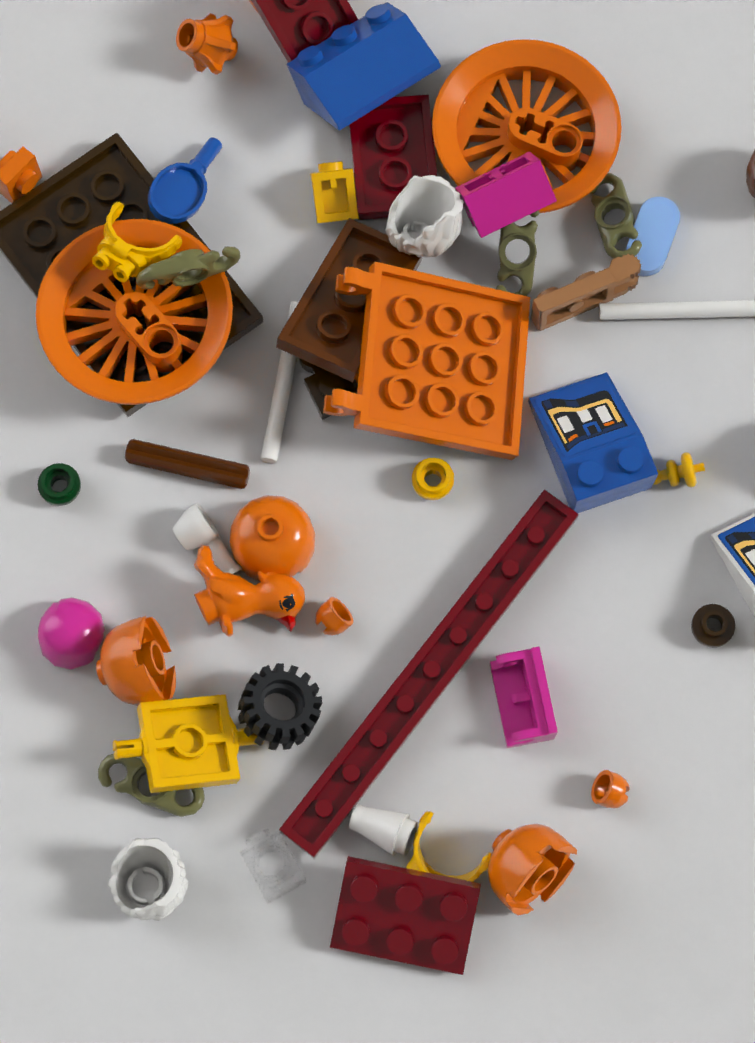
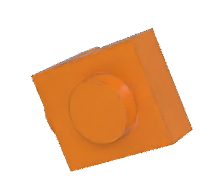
[0,146,42,203]

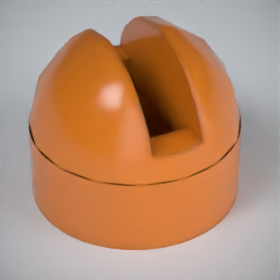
[315,597,354,635]
[591,770,630,809]

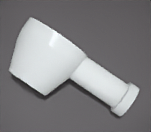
[172,503,242,575]

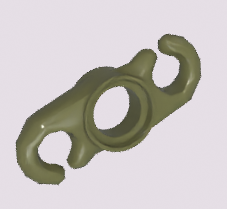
[590,173,642,259]
[496,210,539,296]
[136,246,240,289]
[98,754,205,817]

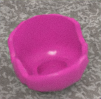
[38,597,105,670]

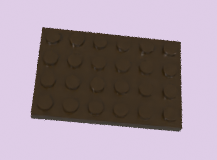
[0,133,263,418]

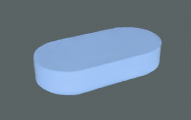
[626,197,680,276]

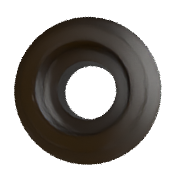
[691,604,735,648]

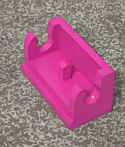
[455,151,557,238]
[490,646,558,748]

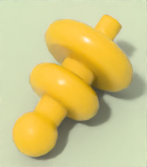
[653,452,705,488]

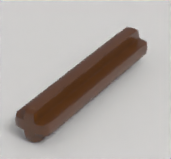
[125,439,250,489]

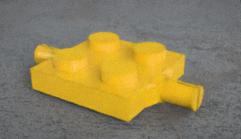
[113,694,264,793]

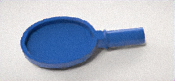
[148,137,222,224]

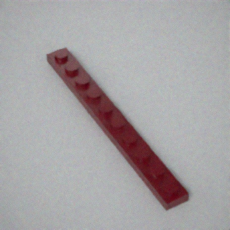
[279,489,579,859]

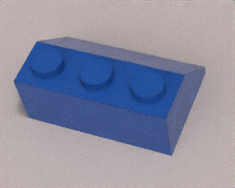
[286,2,441,131]

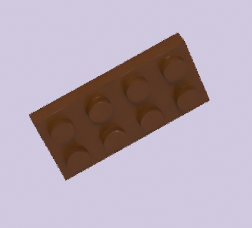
[276,218,422,382]

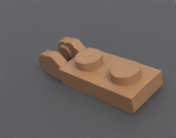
[531,254,641,331]

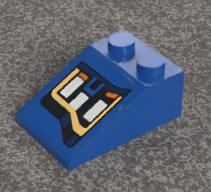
[528,372,658,513]

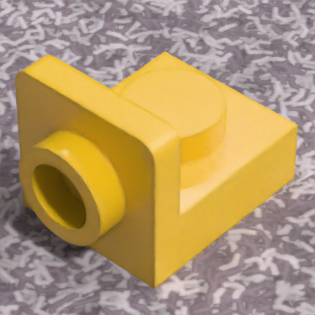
[310,161,358,224]

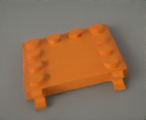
[323,262,530,460]

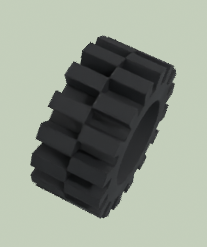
[238,663,322,750]

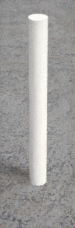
[598,300,755,320]
[260,301,299,464]

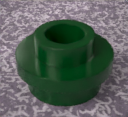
[38,463,81,506]

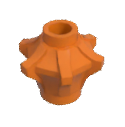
[176,13,238,75]

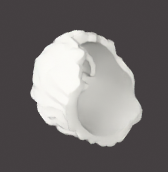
[385,175,464,258]
[108,838,189,921]

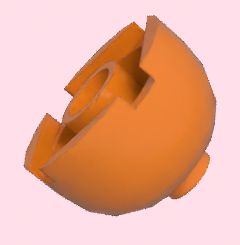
[229,495,315,582]
[96,616,176,706]
[488,824,577,916]

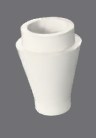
[349,804,418,856]

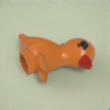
[194,545,305,637]

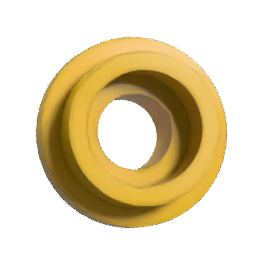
[412,458,454,500]

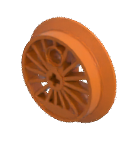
[432,39,621,213]
[36,219,233,405]

